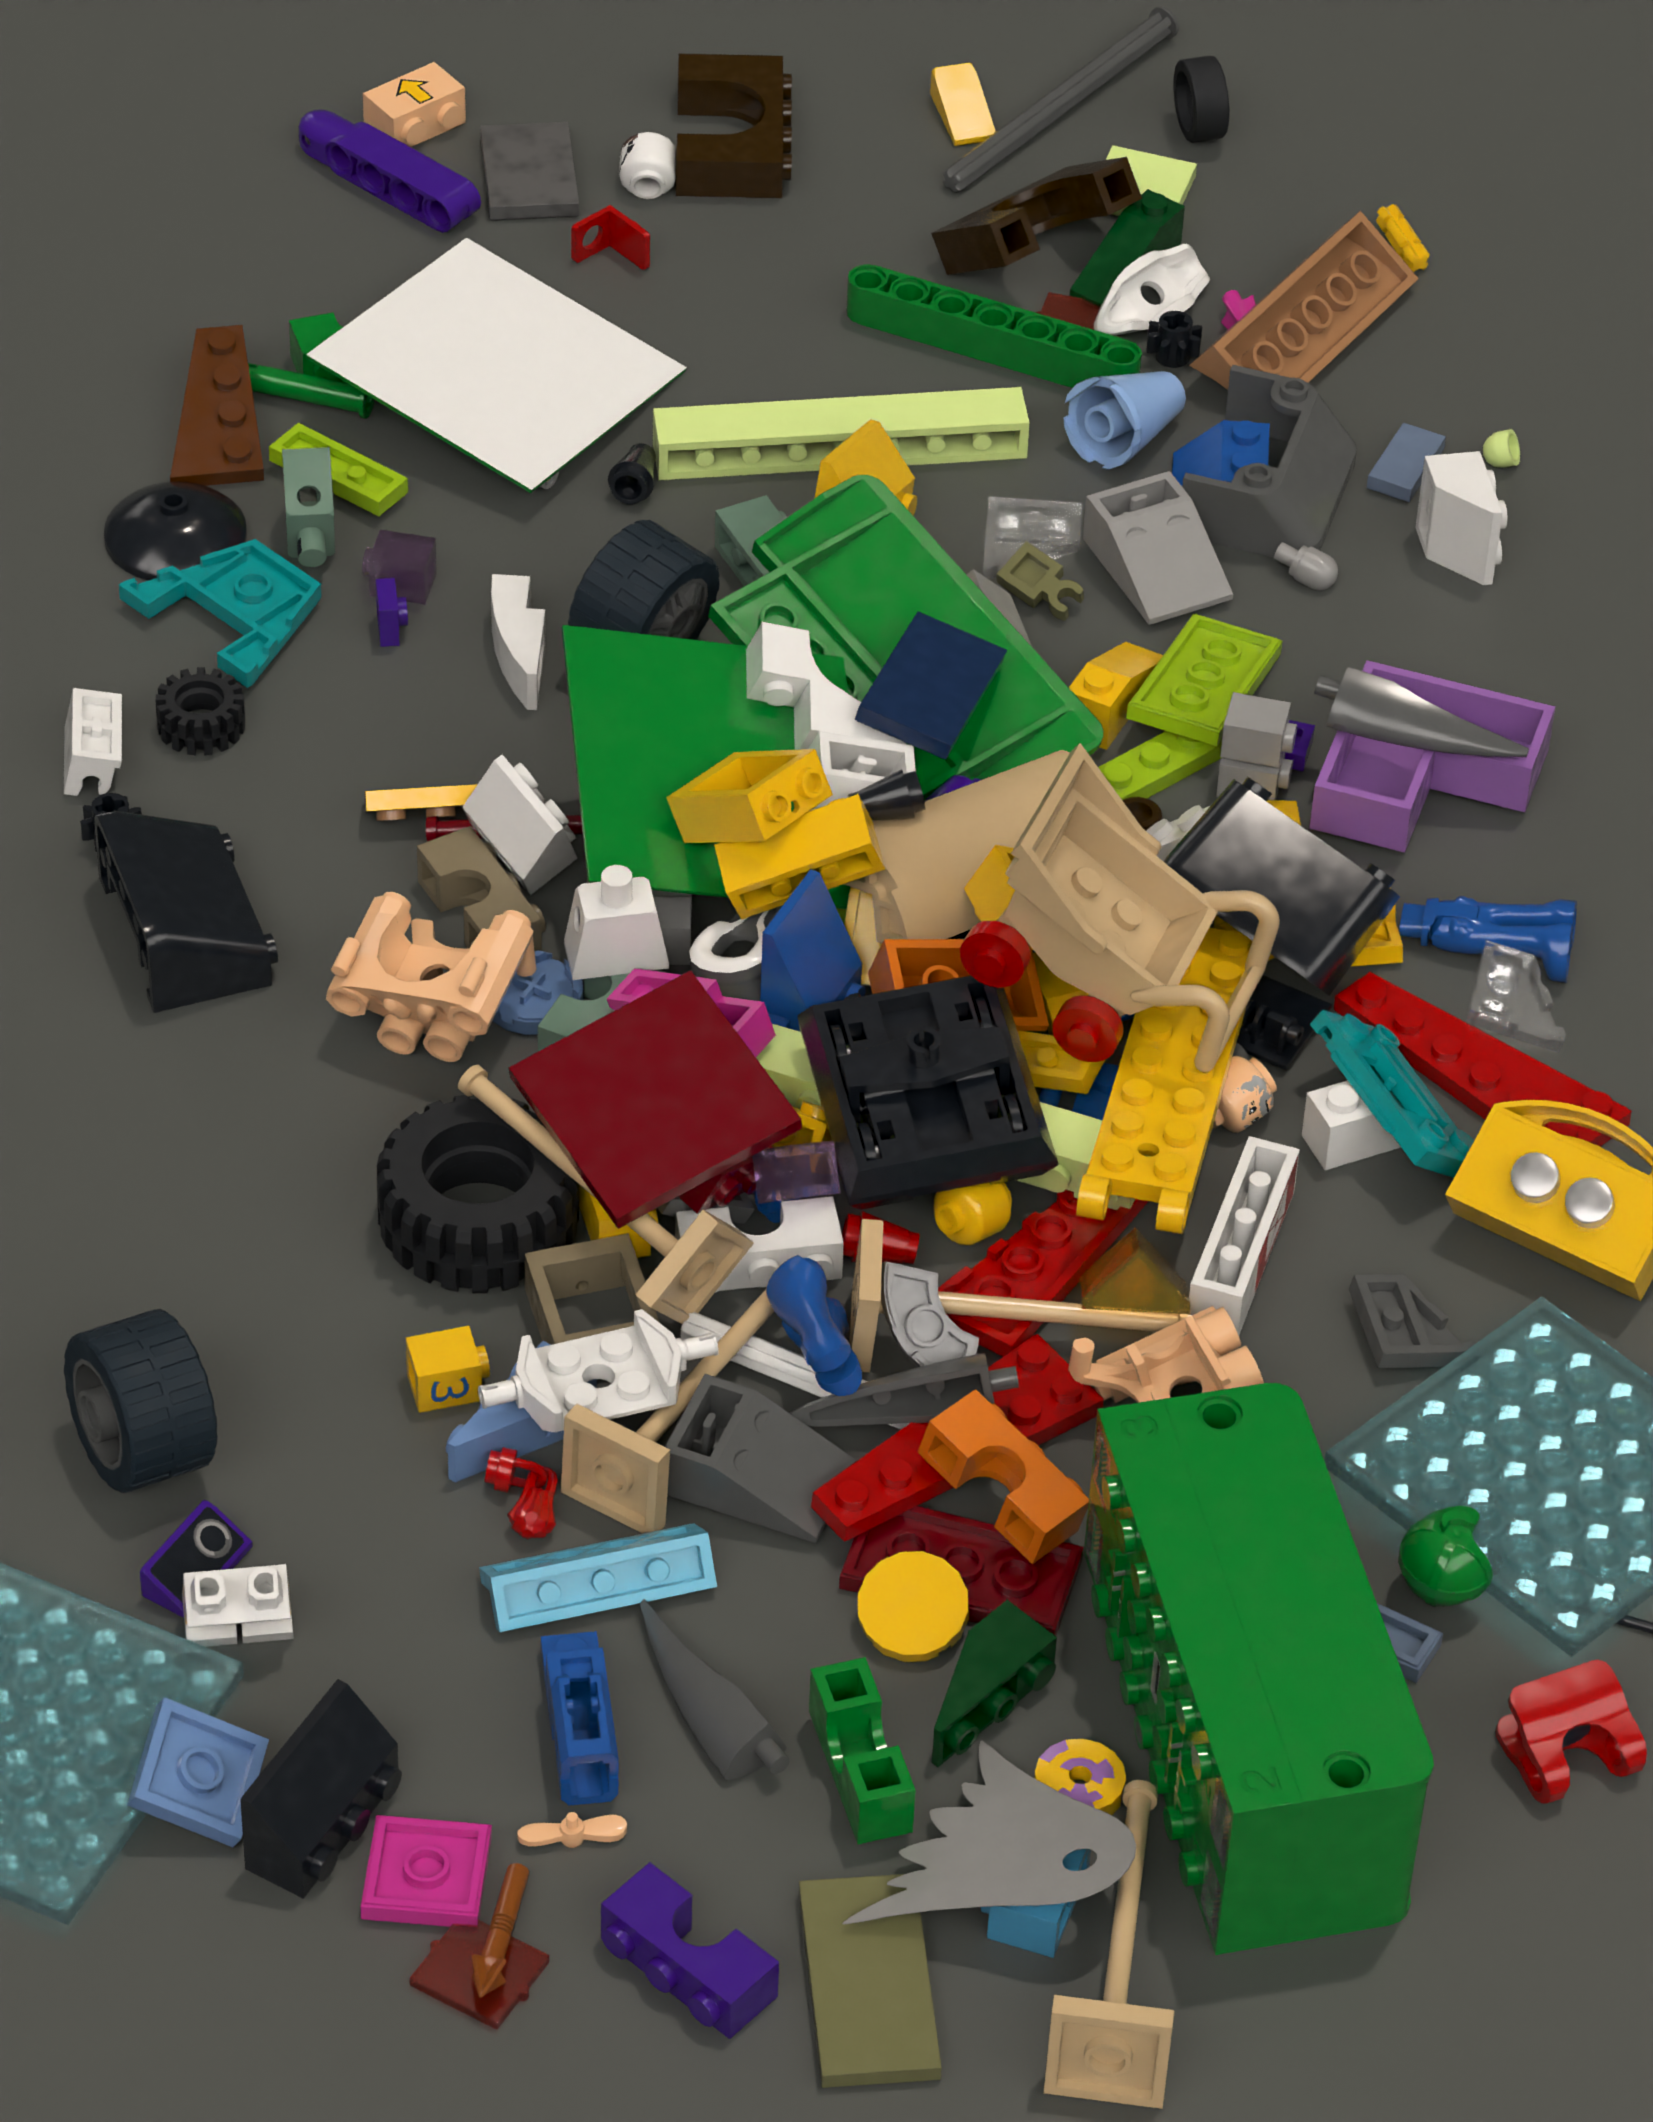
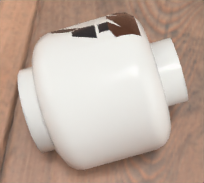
[619,132,677,199]

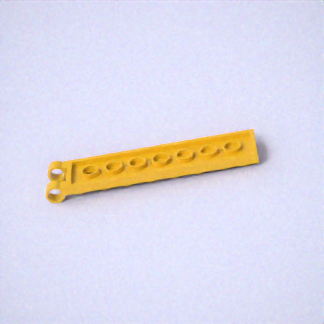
[1076,927,1252,1234]

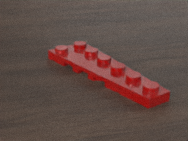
[1333,972,1632,1147]
[938,1189,1149,1356]
[811,1334,1104,1542]

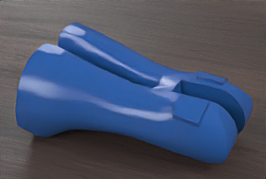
[766,1255,862,1396]

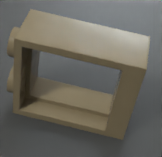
[525,1233,660,1345]

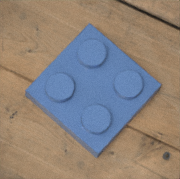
[127,1697,269,1847]

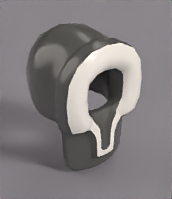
[689,905,783,1001]

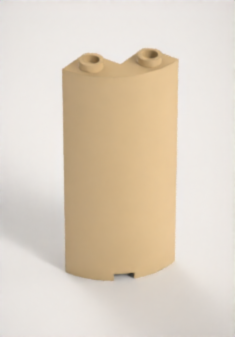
[844,750,1070,943]

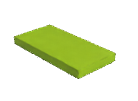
[1126,614,1283,746]

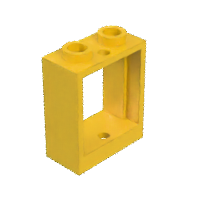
[666,749,833,843]

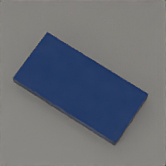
[855,611,1007,759]

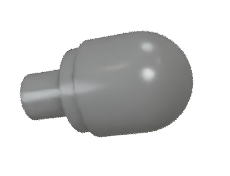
[1274,542,1338,591]

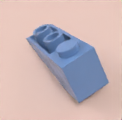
[446,1341,597,1482]

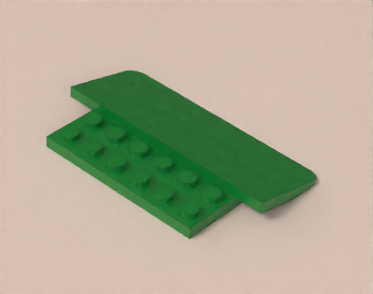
[708,475,1103,801]

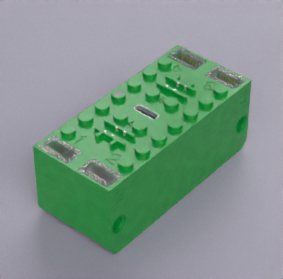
[1084,1383,1434,1955]

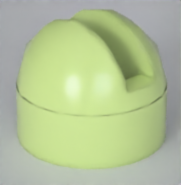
[1483,429,1520,468]

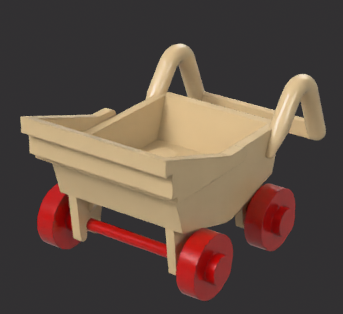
[960,743,1280,1072]

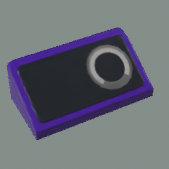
[140,1499,253,1618]

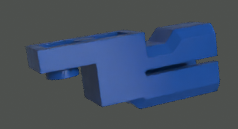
[541,1631,619,1806]

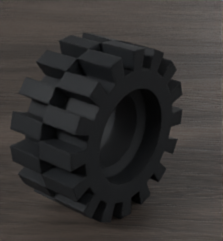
[155,667,245,756]

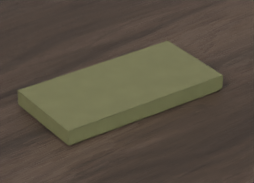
[798,1874,942,2088]

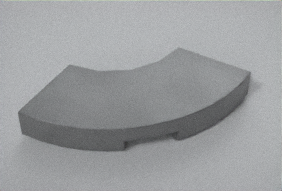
[881,1261,979,1367]

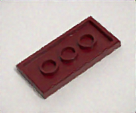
[839,1506,1084,1636]

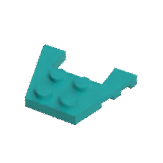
[119,539,322,688]

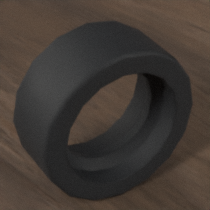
[1173,55,1230,142]

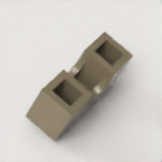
[417,826,546,951]

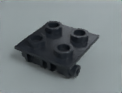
[1236,975,1332,1070]

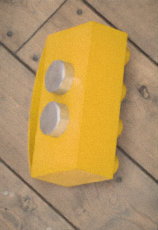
[1445,1100,1653,1302]

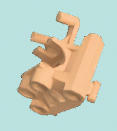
[326,892,537,1062]
[1068,1306,1264,1403]

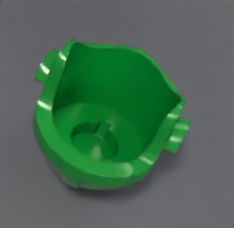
[1398,1505,1493,1607]

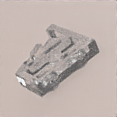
[983,496,1083,579]
[1466,940,1566,1053]

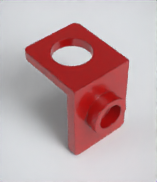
[571,205,650,270]

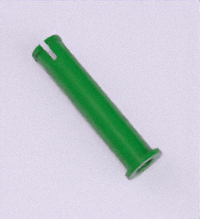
[248,363,375,419]

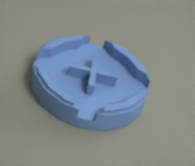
[492,950,583,1035]

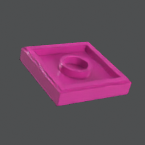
[361,1815,492,1929]

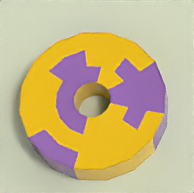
[1034,1738,1126,1815]

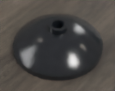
[104,481,247,580]

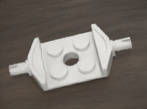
[478,1309,719,1432]

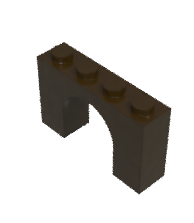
[676,53,792,198]
[931,157,1142,275]

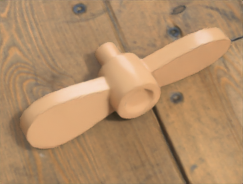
[517,1812,627,1848]

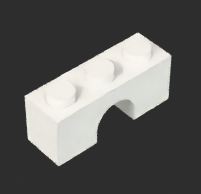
[675,1196,844,1292]

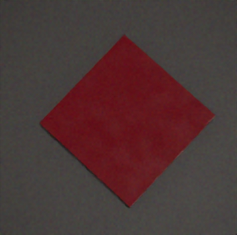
[508,970,802,1229]

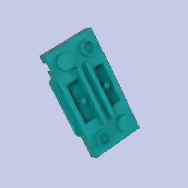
[1310,1010,1474,1178]

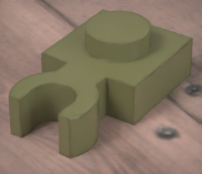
[996,541,1084,621]

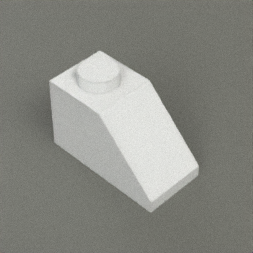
[1302,1080,1401,1170]

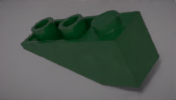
[932,1600,1057,1767]

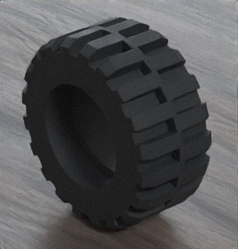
[377,1095,579,1294]

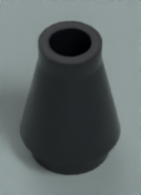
[608,443,656,504]
[848,769,926,821]

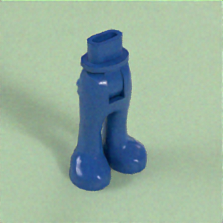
[1399,896,1577,983]

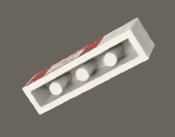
[1188,1136,1300,1336]

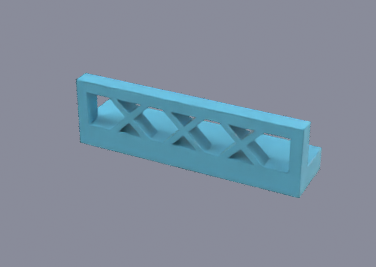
[479,1523,717,1632]

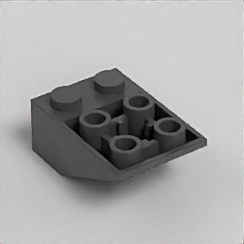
[665,1374,856,1543]

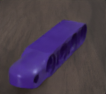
[298,109,481,233]

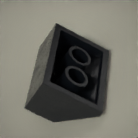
[240,1679,402,1899]

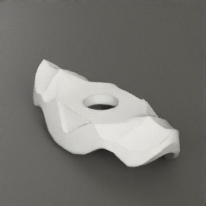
[1094,244,1210,335]

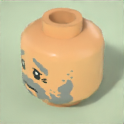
[1213,1056,1277,1133]

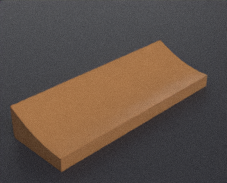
[1189,210,1419,390]

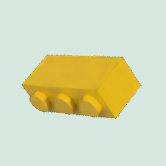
[714,794,885,920]

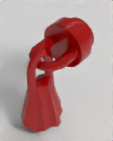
[484,1447,558,1540]

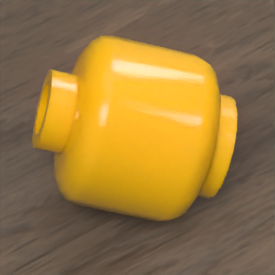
[933,1182,1012,1246]

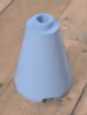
[1063,371,1186,469]

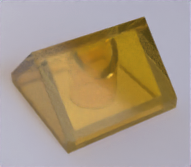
[1079,1227,1190,1314]

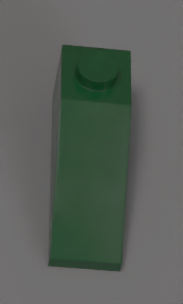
[1069,189,1185,310]

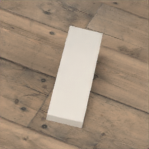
[491,574,546,710]

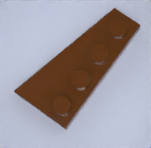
[170,325,264,486]

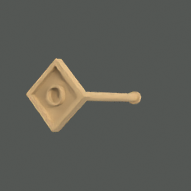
[458,1065,754,1324]
[849,1219,1191,1373]
[561,1265,781,1534]
[1044,1780,1174,2109]

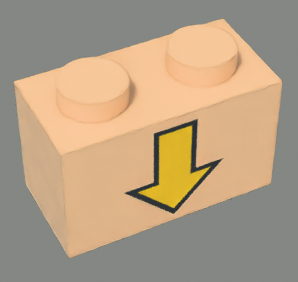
[363,62,466,147]

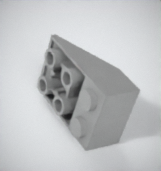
[1083,471,1233,625]

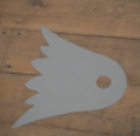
[842,1741,1136,1925]

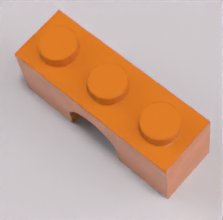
[918,1389,1089,1564]

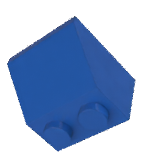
[1172,420,1270,486]

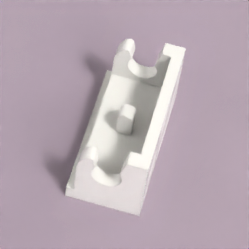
[64,688,122,796]

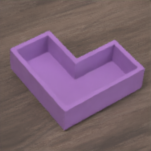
[1309,660,1555,853]

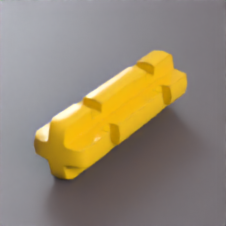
[1376,204,1430,272]

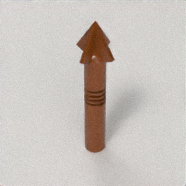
[471,1863,529,1998]

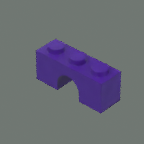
[601,1862,779,2039]

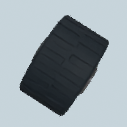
[568,520,720,640]
[64,1309,218,1493]

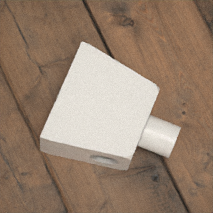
[564,865,669,980]

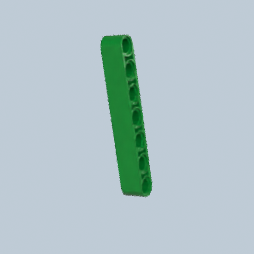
[846,264,1142,388]

